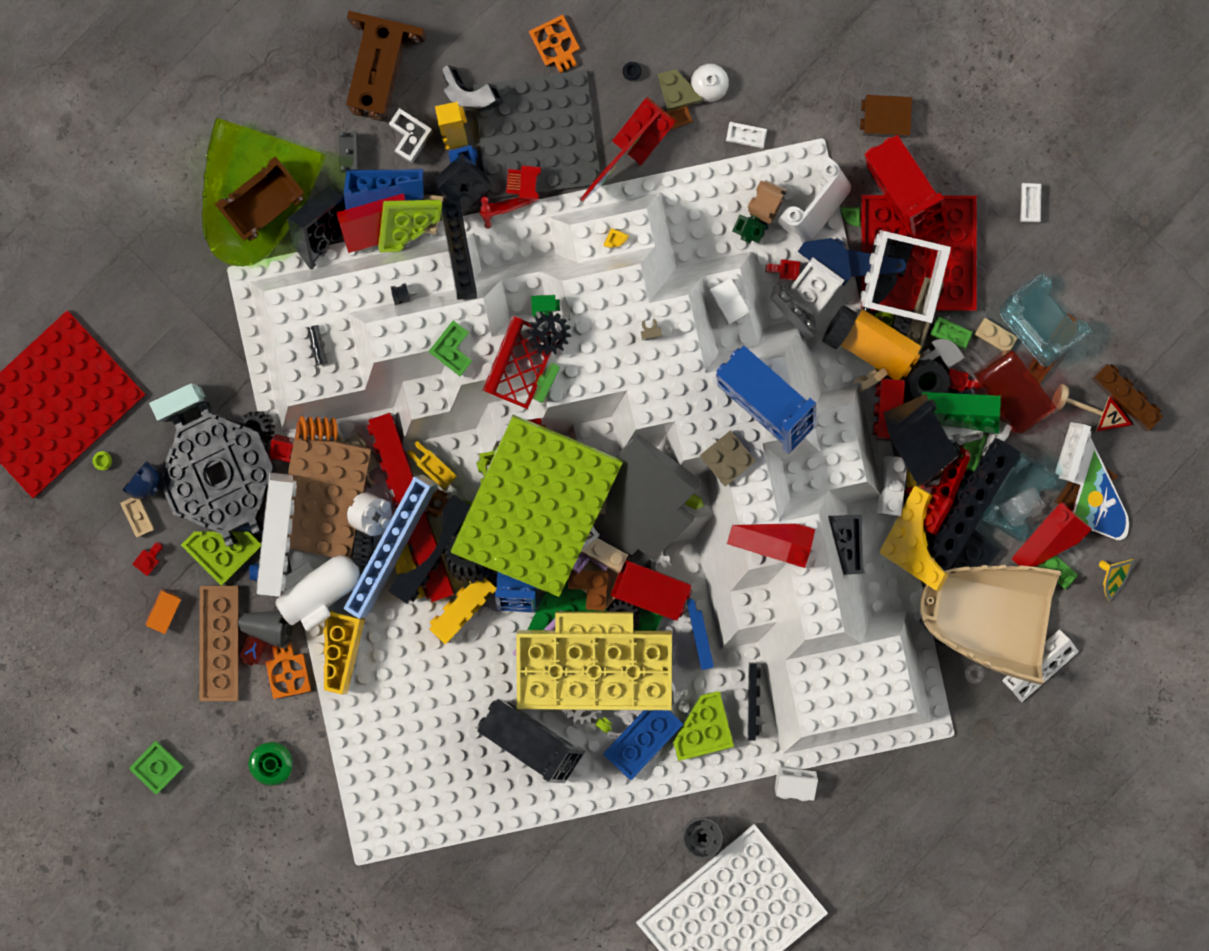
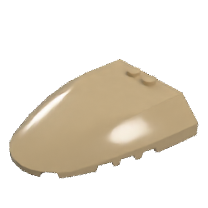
[920,565,1061,685]

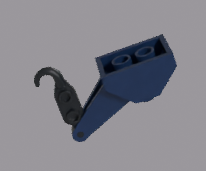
[797,237,906,321]

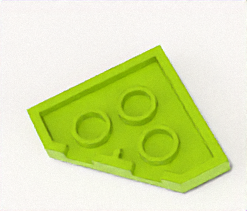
[378,200,442,253]
[181,531,261,586]
[673,690,734,761]

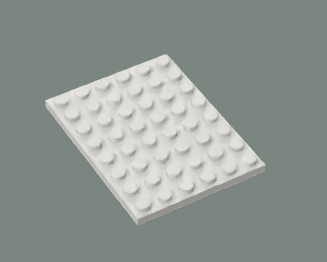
[636,824,828,951]

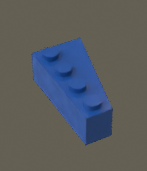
[344,169,424,210]

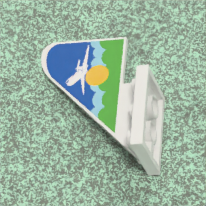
[1054,422,1129,540]

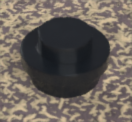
[622,62,641,81]

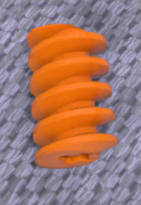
[296,416,338,442]

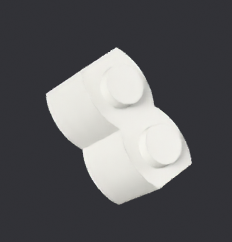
[709,278,751,325]

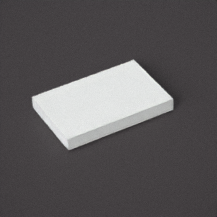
[789,258,844,318]

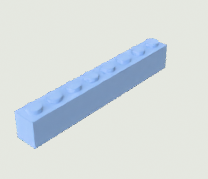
[344,475,438,619]

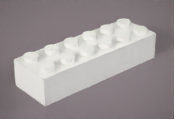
[257,473,297,597]

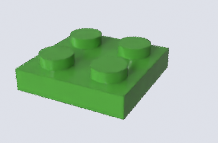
[129,740,184,795]

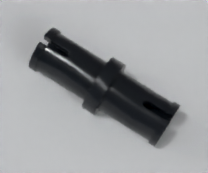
[307,325,328,366]

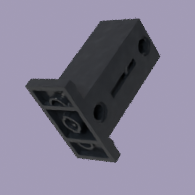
[477,699,586,783]

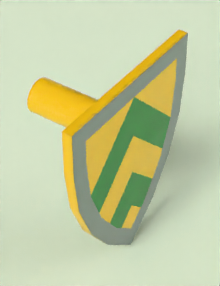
[1099,559,1134,601]

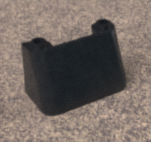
[884,394,961,487]

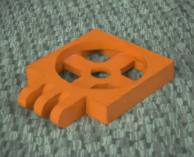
[529,15,580,73]
[265,642,312,699]

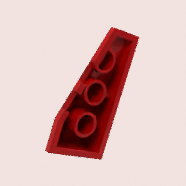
[726,523,816,568]

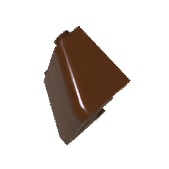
[215,156,305,242]

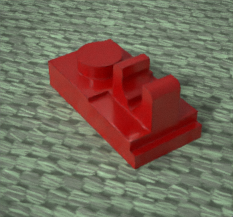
[923,492,954,535]

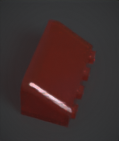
[974,350,1057,434]

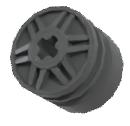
[682,817,723,859]

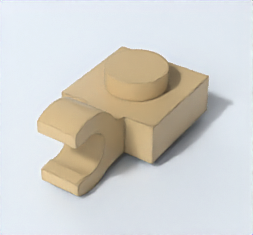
[853,368,888,392]

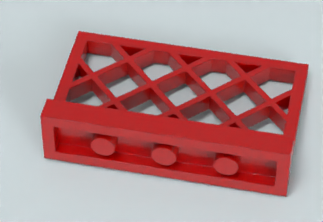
[482,316,556,409]

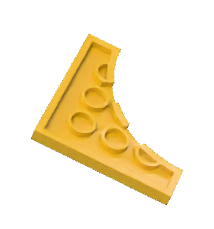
[879,486,949,591]

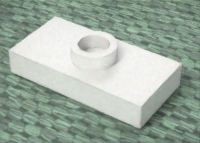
[726,122,767,149]
[1020,183,1041,223]

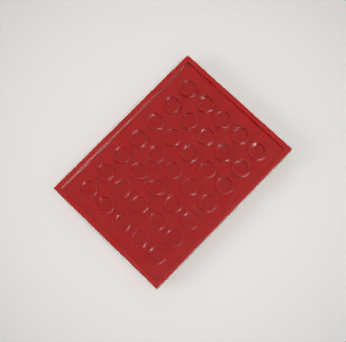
[0,310,146,499]

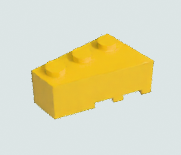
[435,101,468,152]

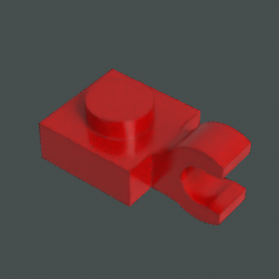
[765,259,800,281]
[948,368,980,391]
[132,542,164,576]

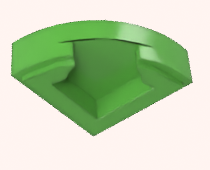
[840,207,861,227]

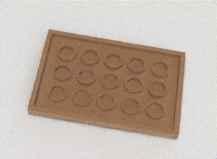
[287,434,372,558]

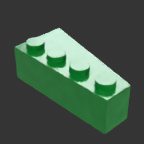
[922,392,1001,434]

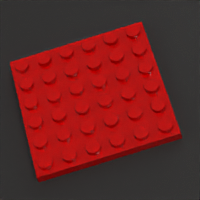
[861,195,977,311]

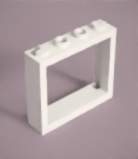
[860,230,951,323]

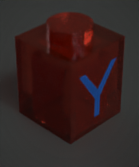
[239,635,268,666]

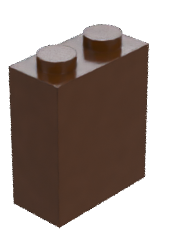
[859,95,912,138]

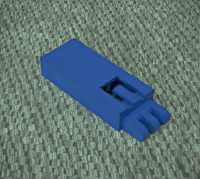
[686,598,714,670]

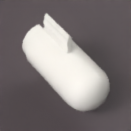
[275,555,361,632]

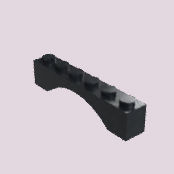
[388,494,471,604]

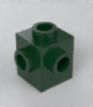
[732,214,767,244]

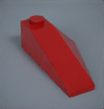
[1011,502,1092,567]

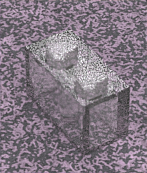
[998,487,1046,527]

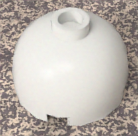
[691,64,729,103]

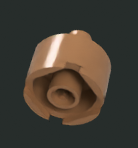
[748,180,787,225]

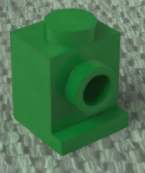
[531,295,560,317]

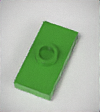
[930,317,973,350]
[532,363,560,403]
[957,435,987,472]

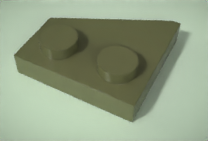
[657,69,703,111]

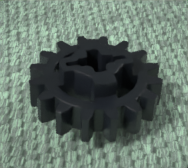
[526,311,571,356]

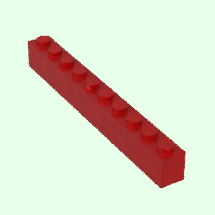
[367,412,454,602]

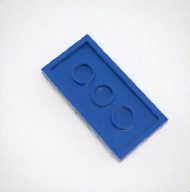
[603,710,683,780]

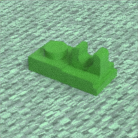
[1037,556,1078,590]

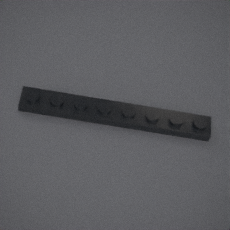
[441,201,477,300]

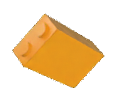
[840,309,922,380]

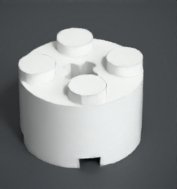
[347,492,392,536]

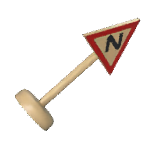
[1051,384,1132,432]

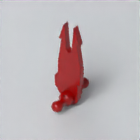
[479,196,536,229]

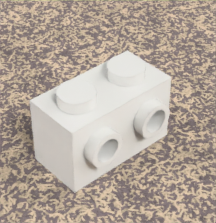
[775,767,818,801]

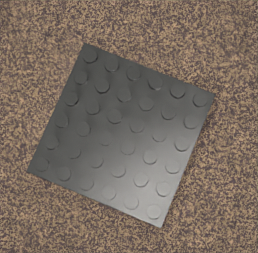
[473,70,600,199]

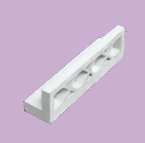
[1002,630,1079,702]

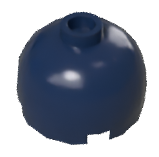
[122,461,159,500]

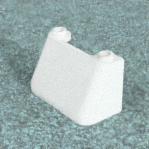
[777,157,851,243]

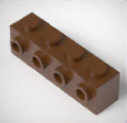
[1090,363,1164,431]

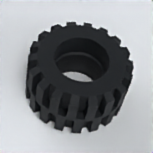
[445,534,494,584]

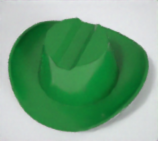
[248,742,293,786]

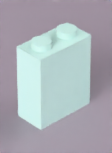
[149,383,206,422]

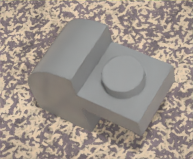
[918,339,965,369]

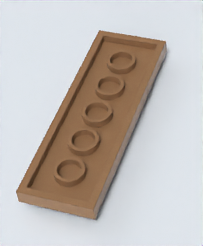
[199,586,239,701]

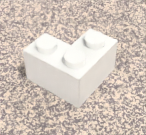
[389,108,433,164]

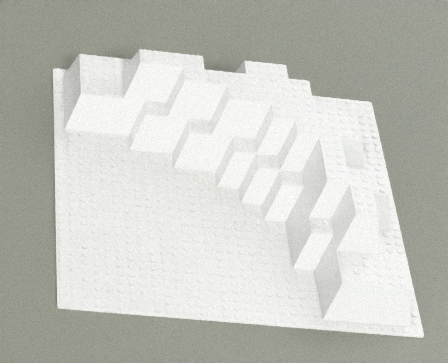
[227,138,954,865]

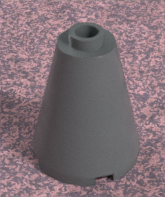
[238,611,294,649]

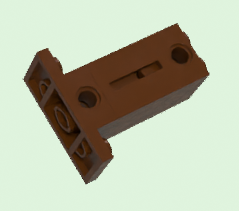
[346,10,426,121]

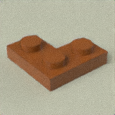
[568,570,608,611]

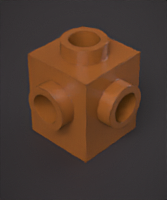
[425,489,450,518]

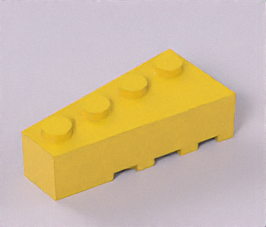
[429,577,497,645]
[323,610,365,695]

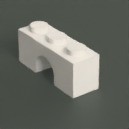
[876,456,907,517]

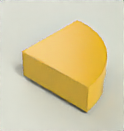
[603,228,630,248]

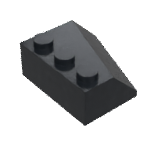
[287,187,345,270]

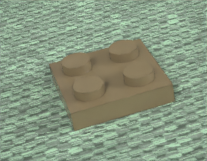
[699,430,756,487]

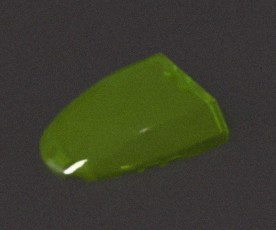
[202,117,327,267]

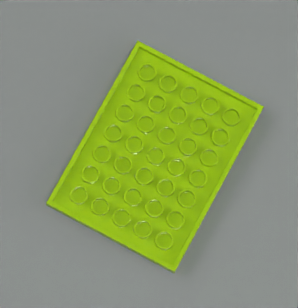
[451,414,623,597]

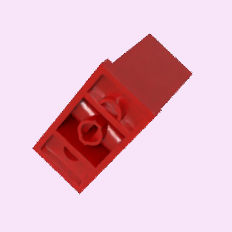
[864,135,948,249]

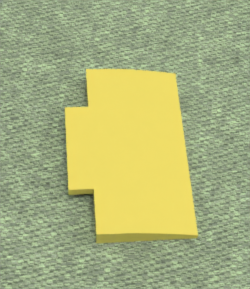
[516,611,672,710]

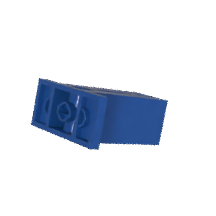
[716,346,816,454]
[495,572,537,613]

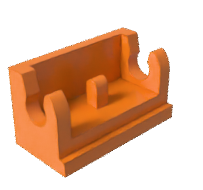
[145,589,181,634]

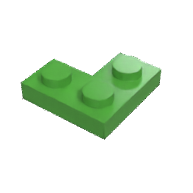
[428,320,473,377]

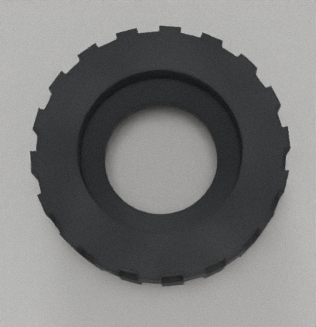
[822,305,857,349]
[905,359,950,398]

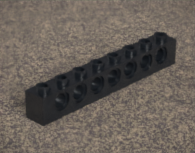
[927,438,1021,571]

